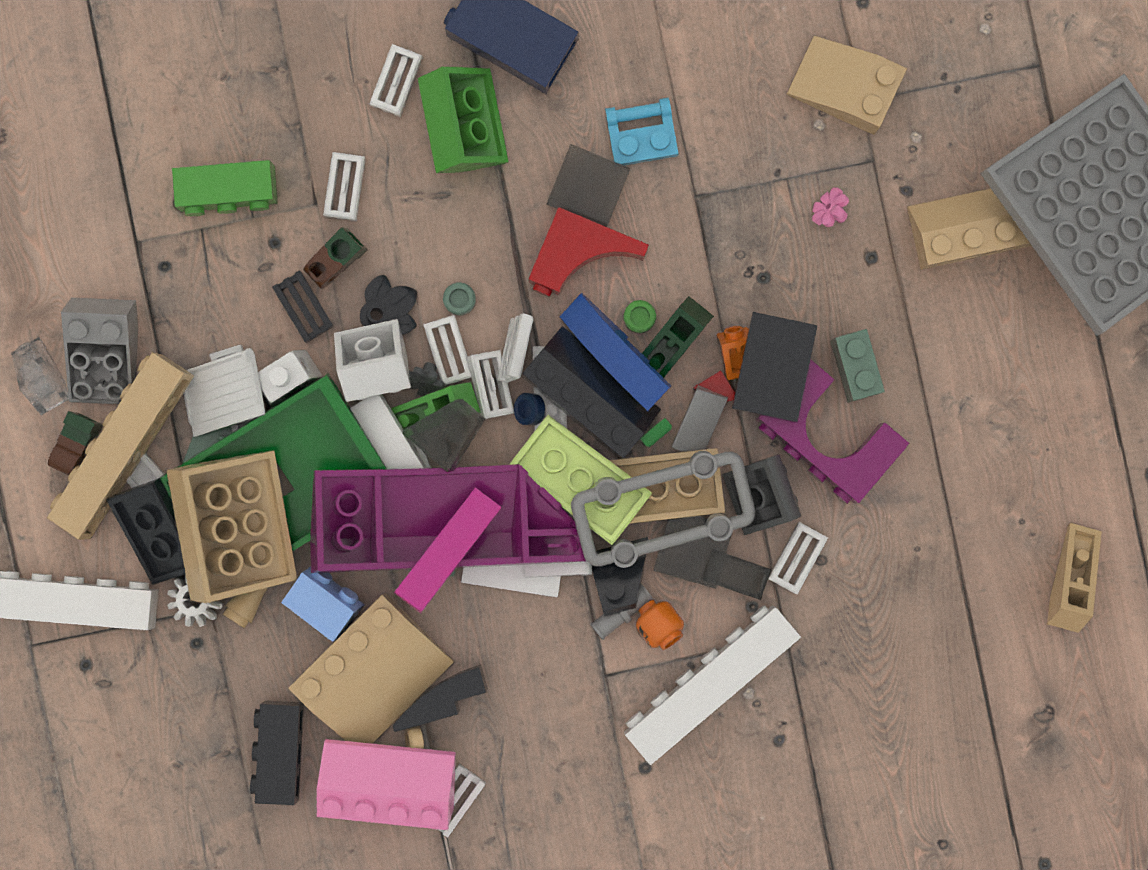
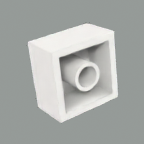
[334,319,411,402]

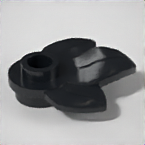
[359,274,417,335]

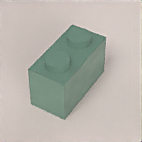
[830,329,885,403]

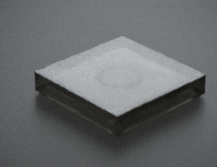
[546,144,631,227]
[653,516,731,589]

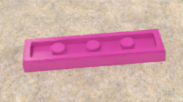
[394,487,502,613]

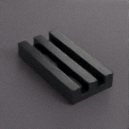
[272,270,334,343]

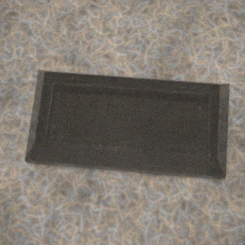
[703,549,771,600]

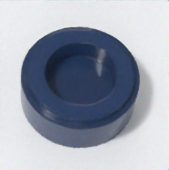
[514,393,545,425]

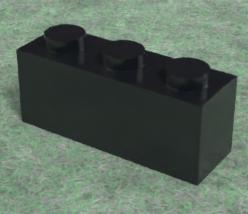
[250,701,304,805]

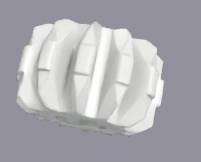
[167,574,224,627]

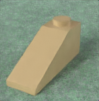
[1047,523,1102,633]

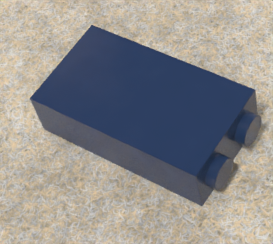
[444,0,579,94]

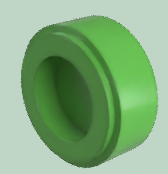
[623,300,656,333]

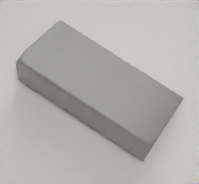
[672,385,728,452]

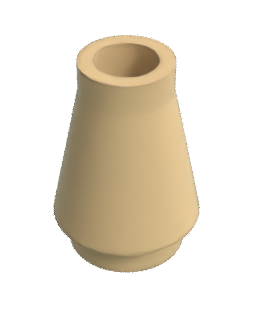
[223,588,268,628]

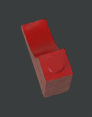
[528,207,649,297]

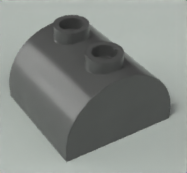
[722,454,802,535]

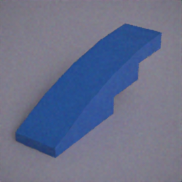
[560,293,671,411]

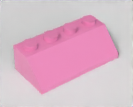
[317,739,456,830]

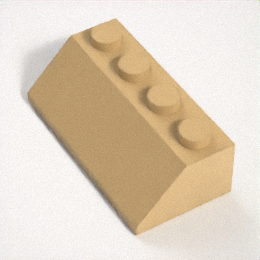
[907,189,1032,270]

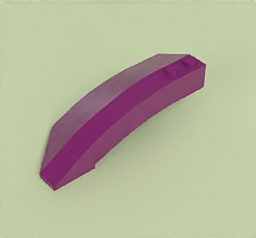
[310,464,586,573]

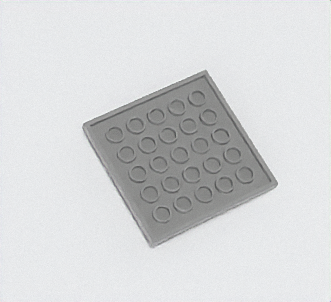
[980,74,1148,336]

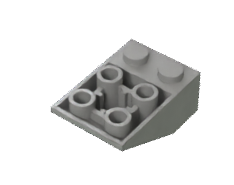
[61,298,138,404]

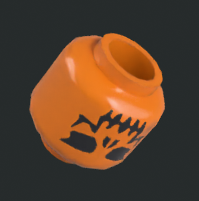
[636,600,684,650]

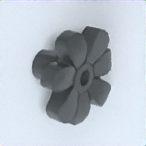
[409,362,445,397]

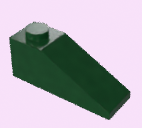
[642,296,714,378]

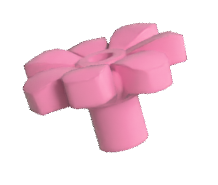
[812,187,849,227]

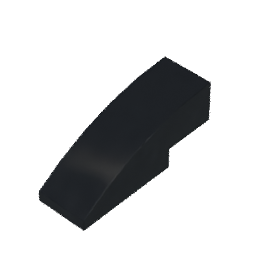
[393,664,488,732]

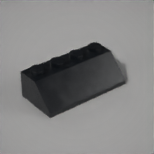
[521,326,661,459]

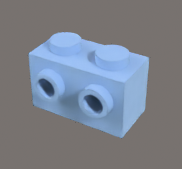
[281,567,365,642]

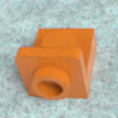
[716,326,749,380]

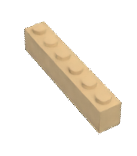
[47,352,194,540]

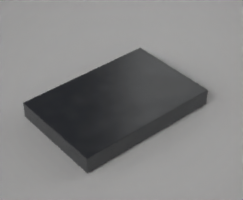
[732,312,818,422]
[107,478,186,585]

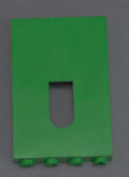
[160,373,387,552]

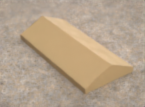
[609,448,725,524]

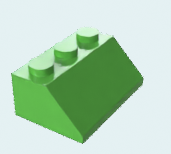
[417,67,509,173]

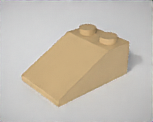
[787,36,907,135]

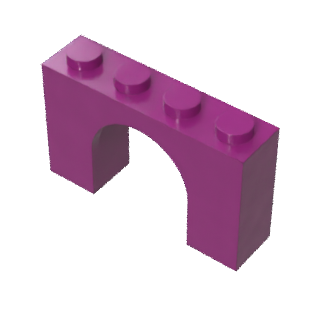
[756,360,910,504]

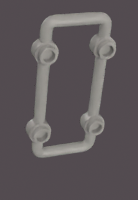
[571,451,755,568]

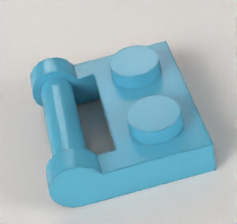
[605,98,679,167]

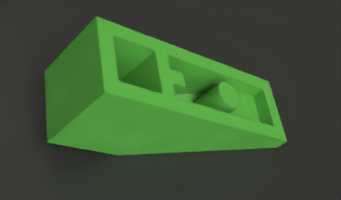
[391,382,481,437]

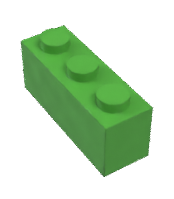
[172,160,278,216]

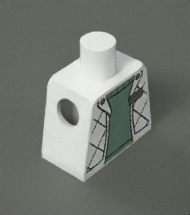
[258,350,323,409]

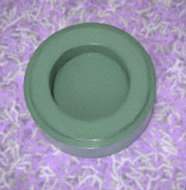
[443,282,476,316]

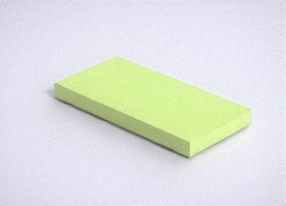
[509,415,652,545]

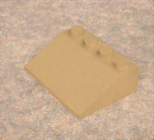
[166,451,297,603]
[288,593,454,744]

